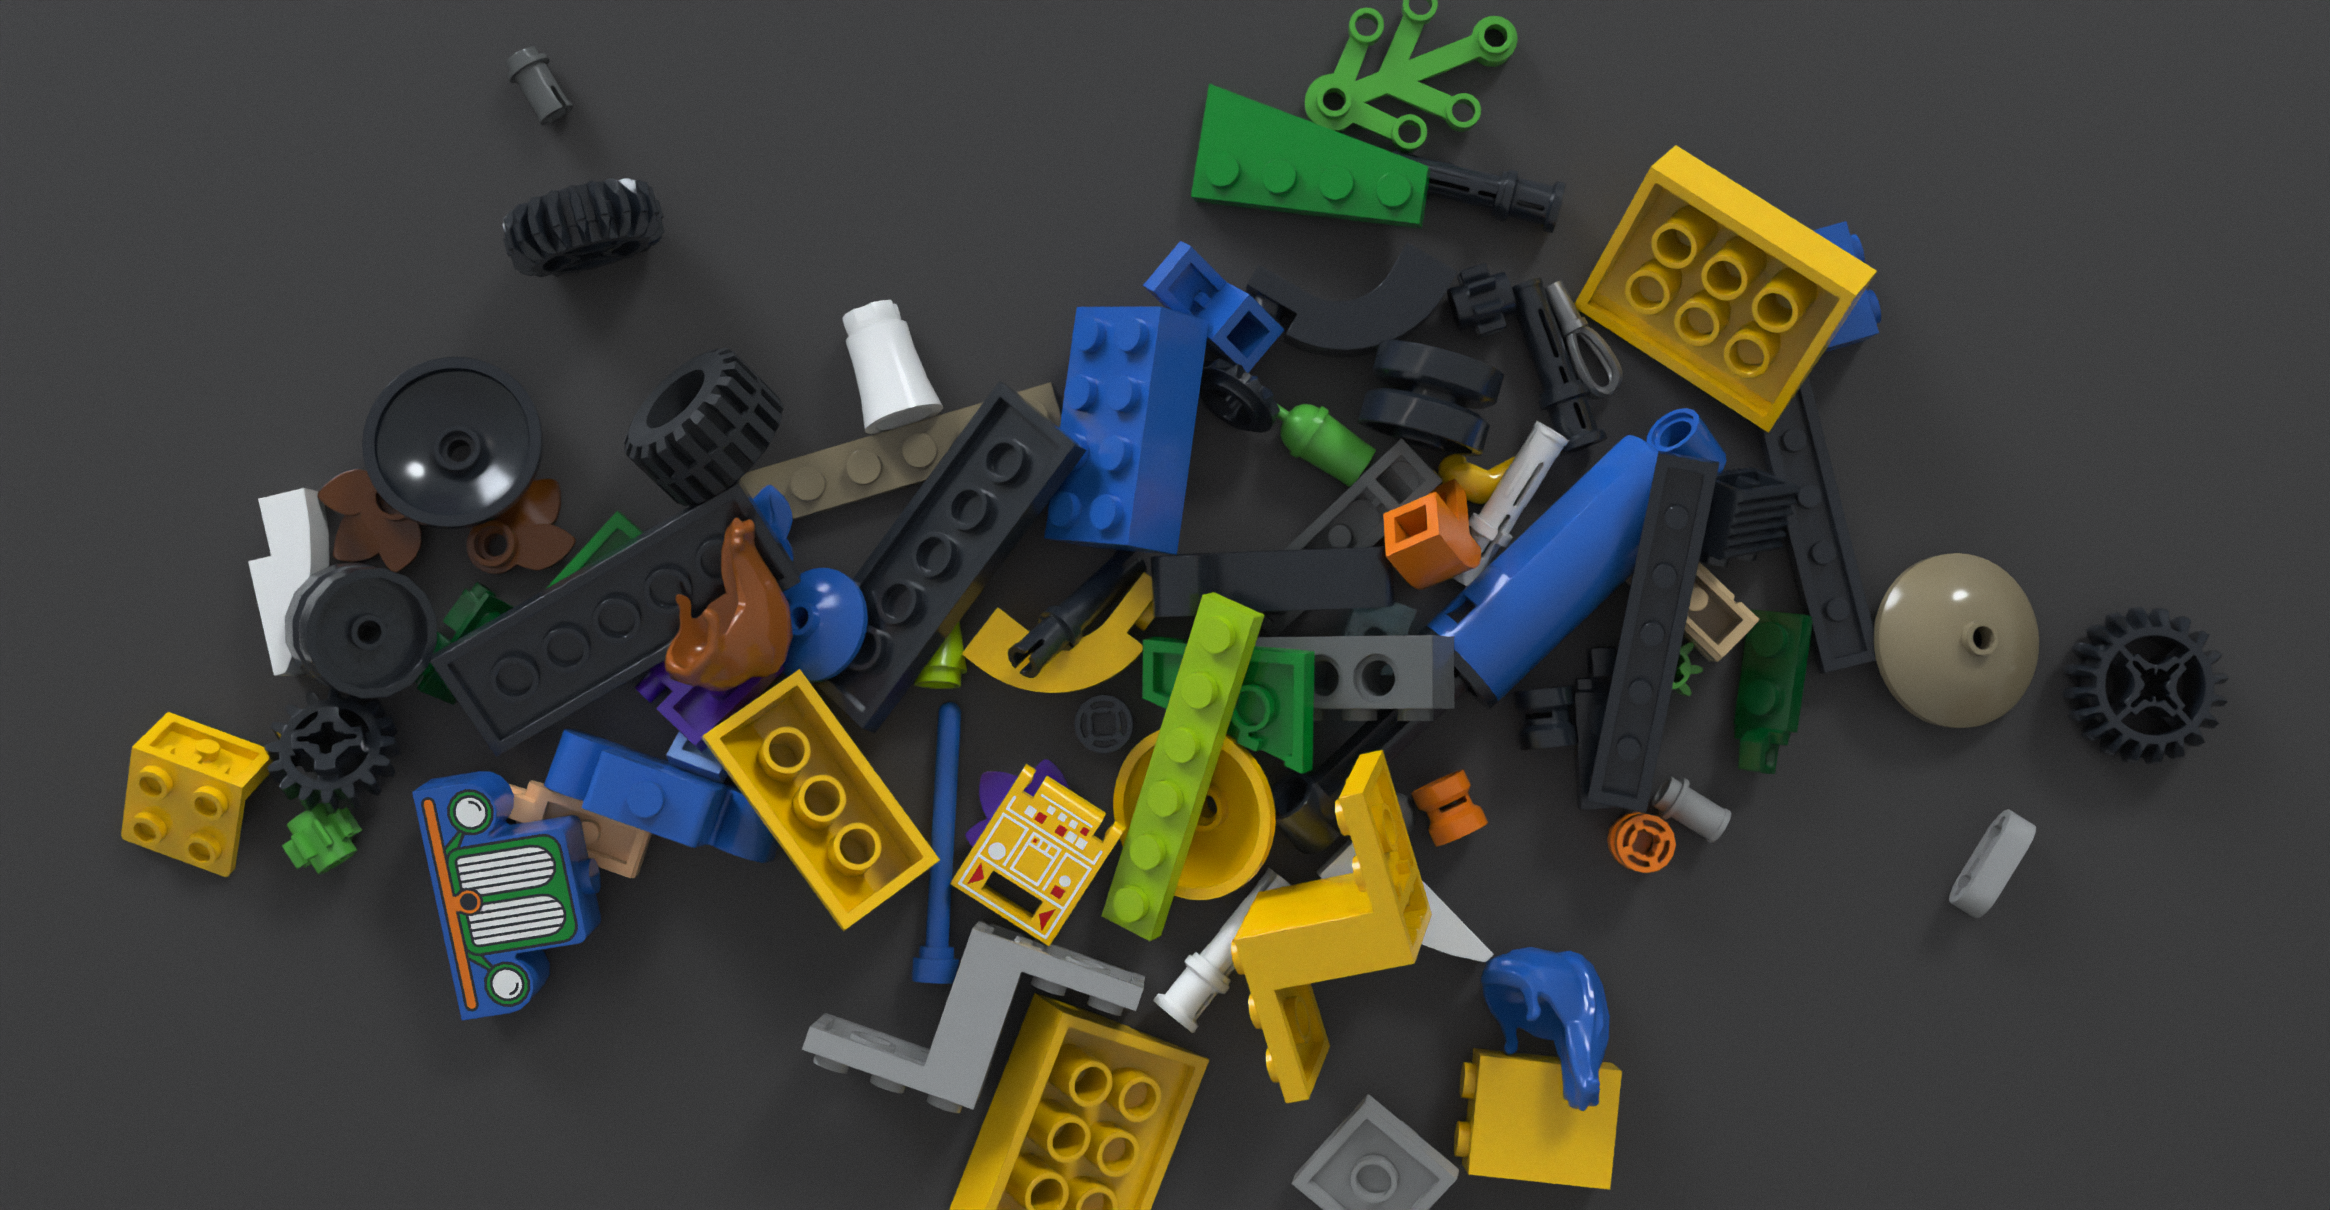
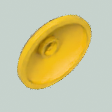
[1113,730,1276,900]

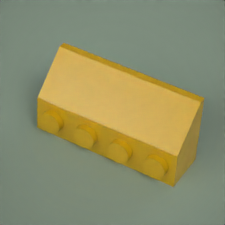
[702,669,940,931]

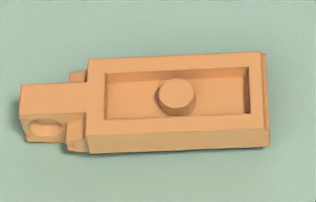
[508,780,652,878]

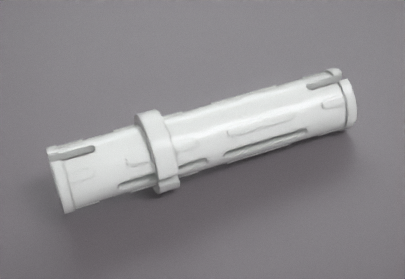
[1453,421,1569,586]

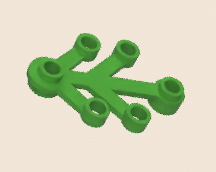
[1304,0,1518,153]

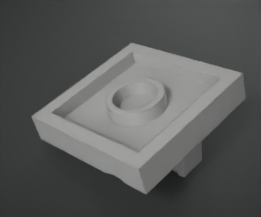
[1291,1094,1459,1210]

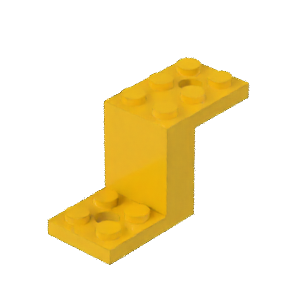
[1231,750,1432,1103]

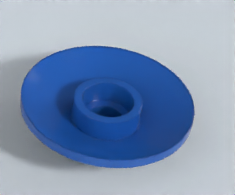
[782,568,868,683]

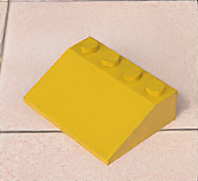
[1575,145,1877,433]
[949,993,1209,1210]

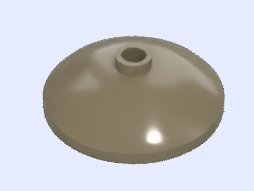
[1874,553,2039,728]

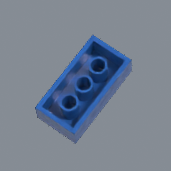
[1044,306,1209,555]

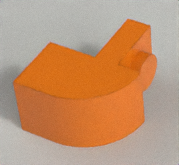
[1383,479,1481,590]

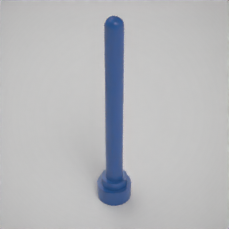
[912,702,961,984]

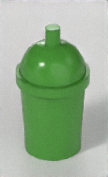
[1277,404,1376,488]

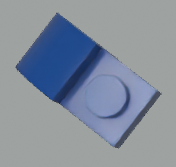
[1143,241,1284,373]

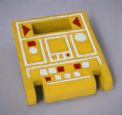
[950,764,1125,946]

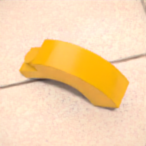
[962,572,1155,693]

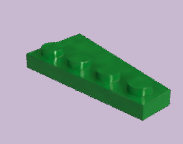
[1191,84,1431,229]

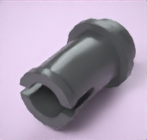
[505,46,573,125]

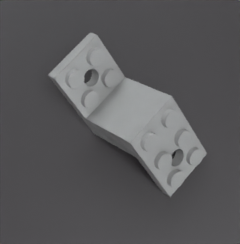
[802,919,1145,1113]

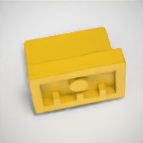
[121,712,273,877]

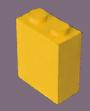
[1454,1048,1622,1190]

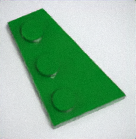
[1142,637,1315,774]

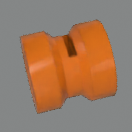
[1411,769,1488,847]
[1607,812,1676,873]

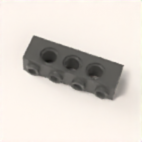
[1255,635,1455,721]

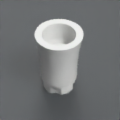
[842,300,943,434]

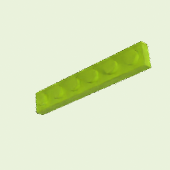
[1101,592,1265,941]

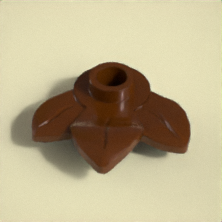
[318,469,423,573]
[466,479,576,574]

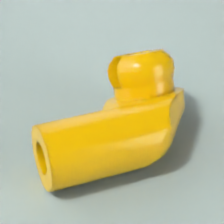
[1438,454,1515,504]

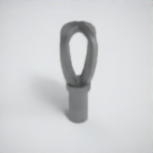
[1544,281,1623,400]

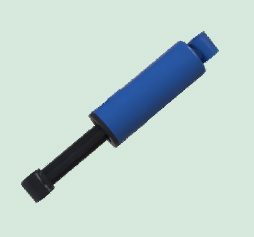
[1271,408,1726,854]

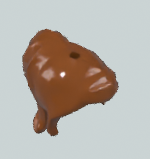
[665,518,793,691]

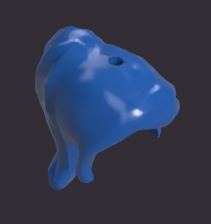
[1480,947,1610,1111]

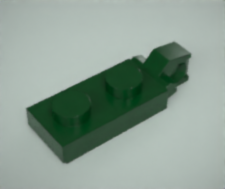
[1734,609,1813,774]

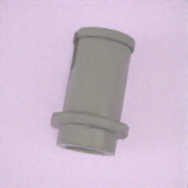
[1652,776,1731,843]

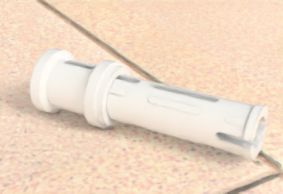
[1153,868,1290,1033]

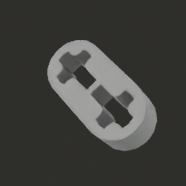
[1949,809,2036,919]

